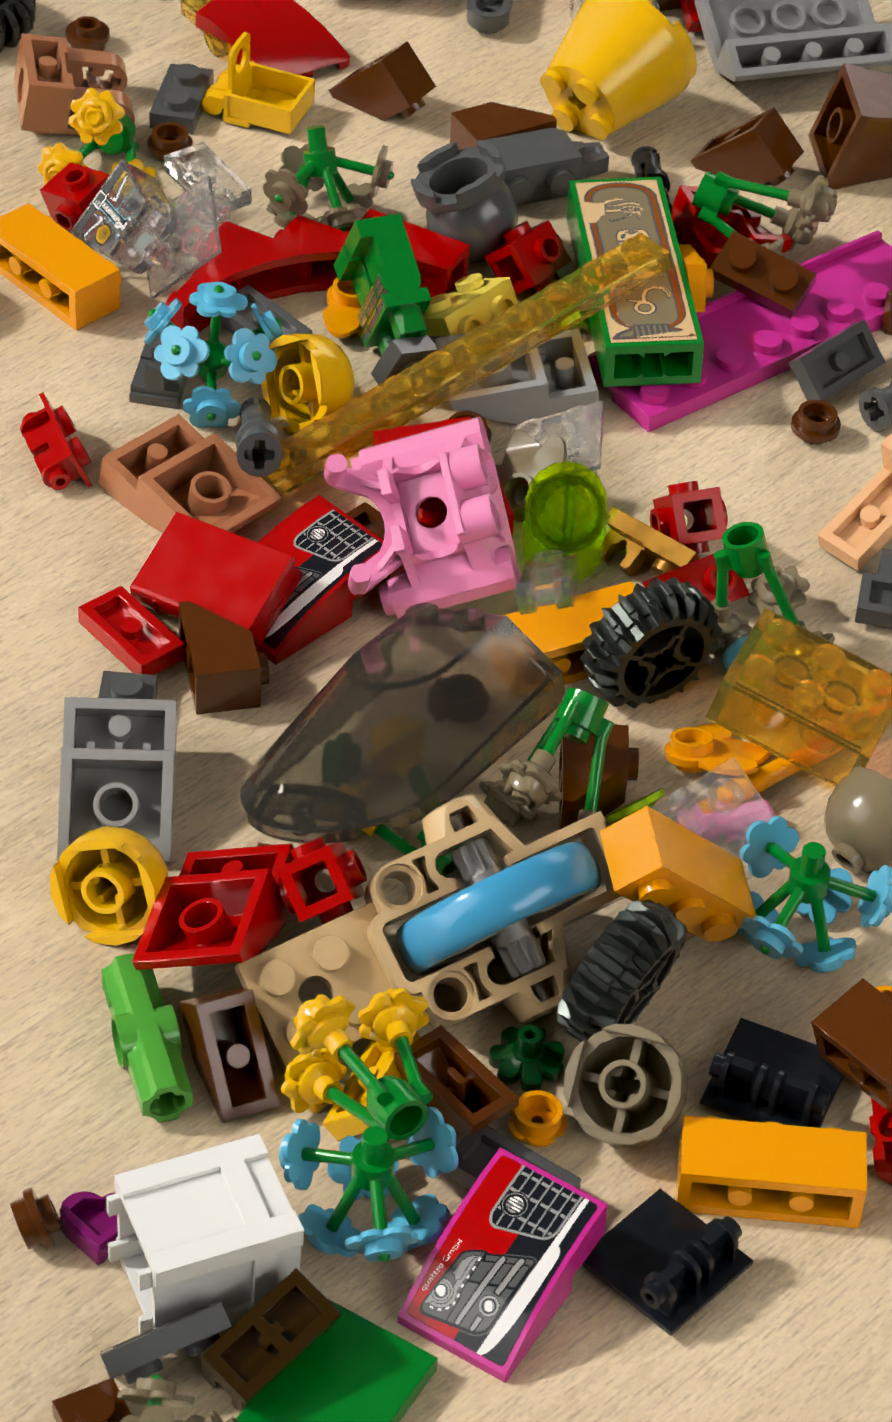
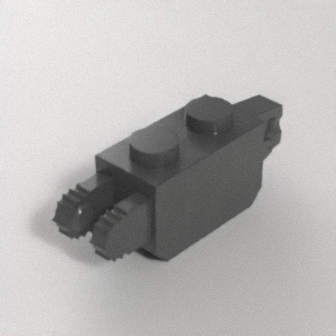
[485,127,609,206]

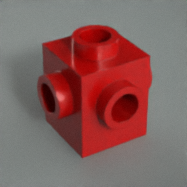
[40,162,124,239]
[485,220,572,294]
[650,481,728,554]
[277,837,367,925]

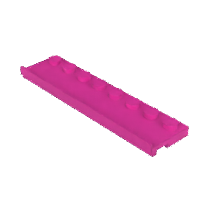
[588,230,892,432]

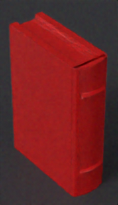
[130,512,304,650]

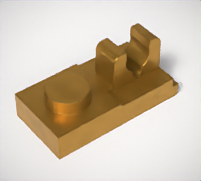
[597,506,700,576]

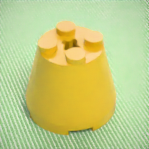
[540,0,697,141]

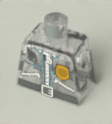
[70,159,179,275]

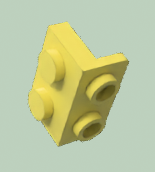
[423,273,524,337]

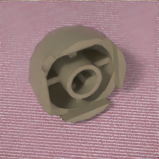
[824,766,892,874]
[564,1024,688,1146]

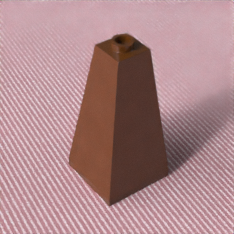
[808,63,892,190]

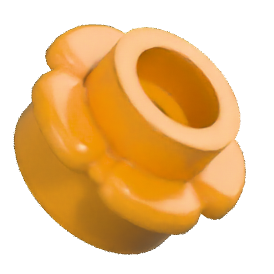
[508,1090,568,1147]

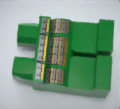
[333,213,431,356]

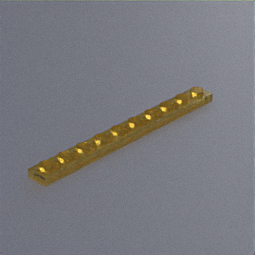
[262,233,673,497]

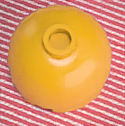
[261,333,355,434]
[50,826,168,946]

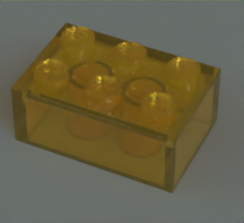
[705,608,892,787]

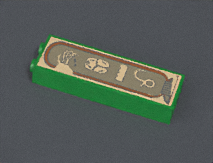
[567,177,704,387]

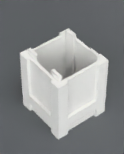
[106,1134,304,1334]

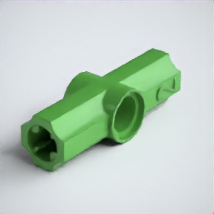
[101,953,193,1123]

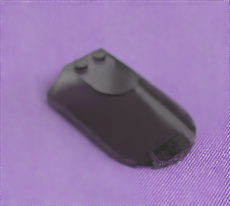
[240,603,565,844]

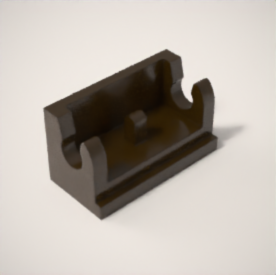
[201,1268,341,1412]

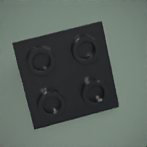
[700,1018,844,1128]
[582,1188,754,1336]

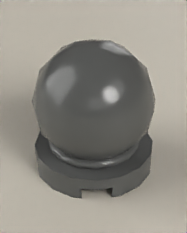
[411,140,518,262]

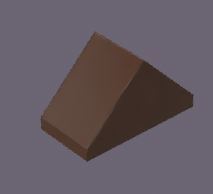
[394,1025,519,1136]

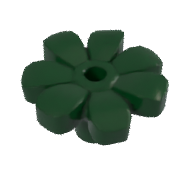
[489,1025,564,1092]

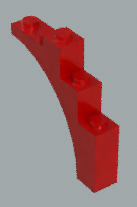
[165,208,470,333]

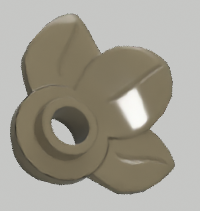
[495,429,567,522]

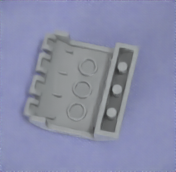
[694,0,892,82]

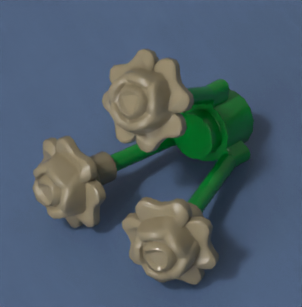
[692,171,837,257]
[711,522,835,678]
[479,687,614,845]

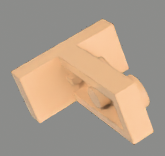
[818,433,892,572]

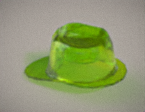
[522,461,608,586]

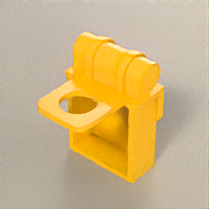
[202,32,315,134]

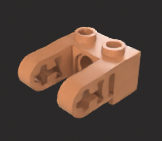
[14,33,135,135]

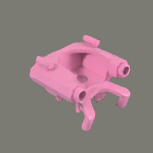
[324,416,521,620]

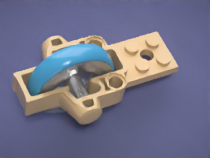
[234,794,625,1074]

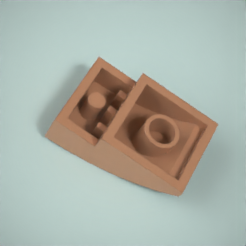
[98,414,282,533]

